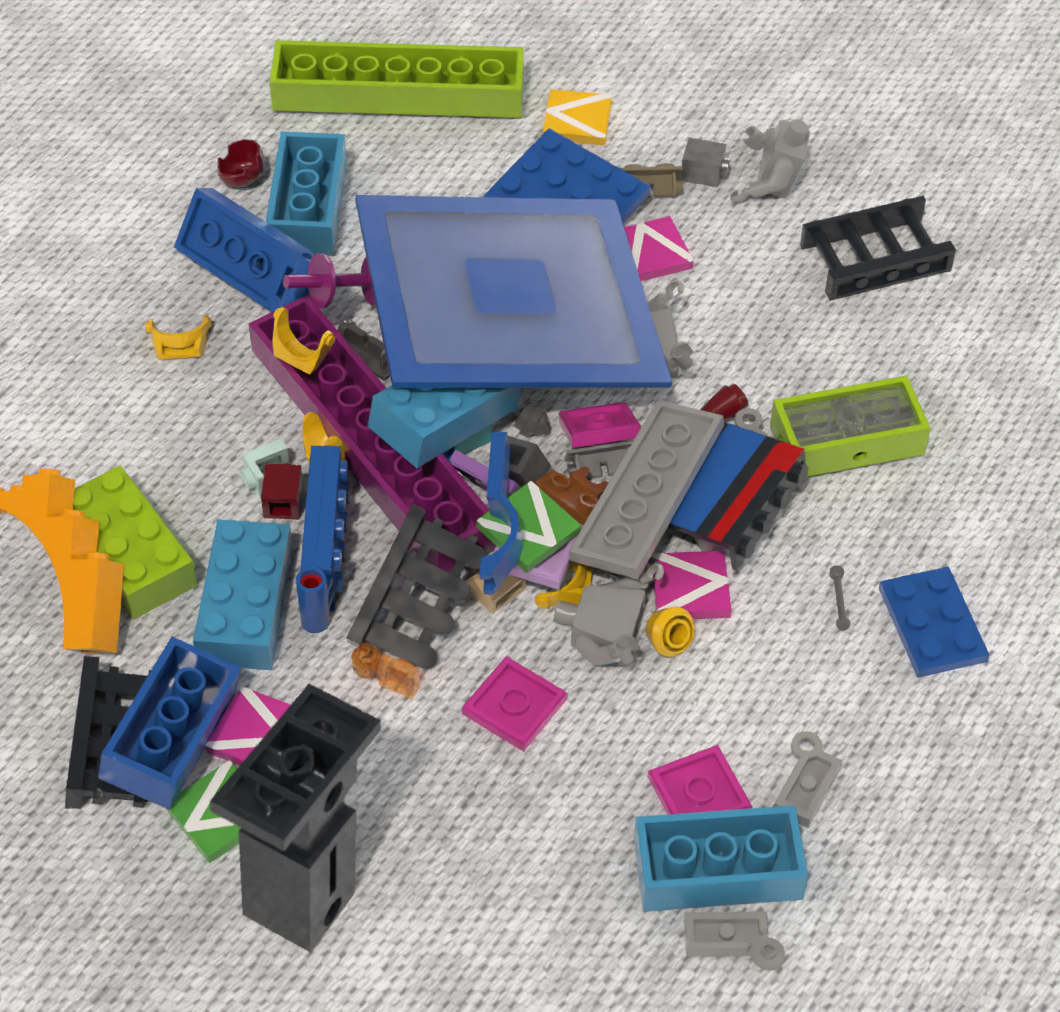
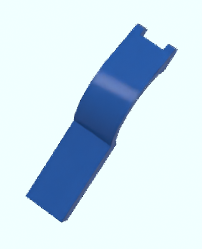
[479,432,523,595]

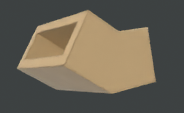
[466,571,526,614]

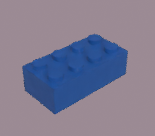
[98,636,241,810]

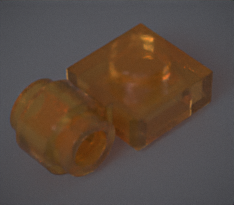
[351,643,420,700]

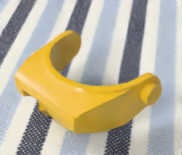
[272,307,335,374]
[145,315,212,360]
[302,412,346,464]
[535,561,593,609]

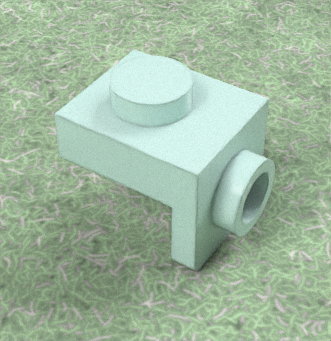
[240,438,289,499]

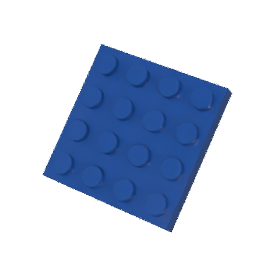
[483,128,651,223]

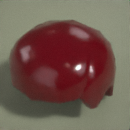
[217,139,265,188]

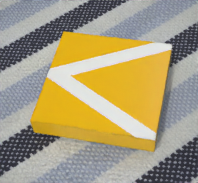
[543,89,612,146]

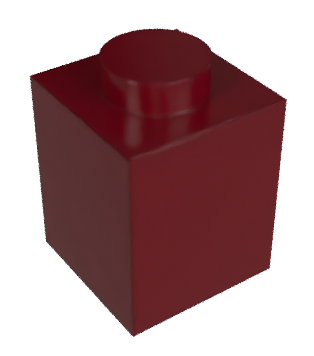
[261,463,304,520]

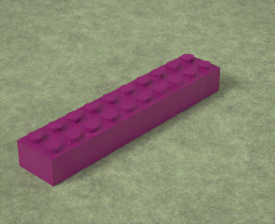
[248,295,496,573]

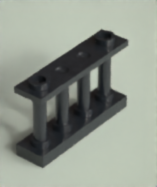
[800,195,956,301]

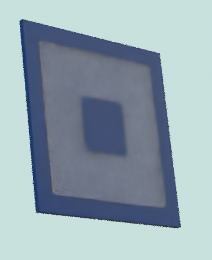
[355,195,672,388]

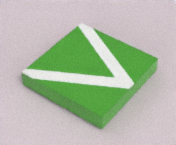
[476,481,581,573]
[166,760,240,864]

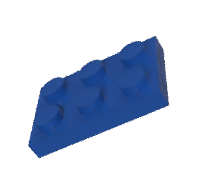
[878,566,990,678]

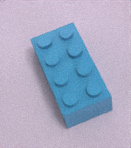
[266,131,347,255]
[368,385,522,468]
[193,519,293,670]
[634,805,808,912]

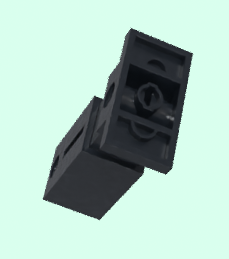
[210,683,381,952]

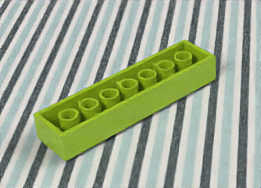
[269,40,524,118]

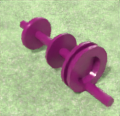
[283,253,376,308]

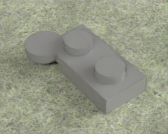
[684,911,785,971]

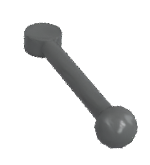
[829,565,851,631]

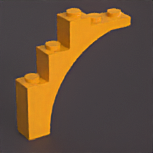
[0,468,124,654]

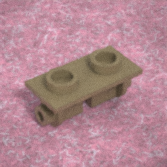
[620,163,683,198]

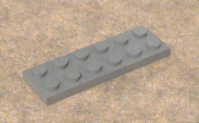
[569,400,724,579]

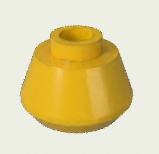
[646,607,694,657]

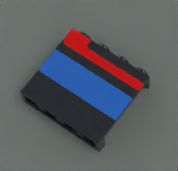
[668,422,809,571]

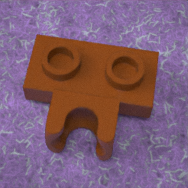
[534,467,609,525]

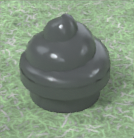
[514,402,551,437]

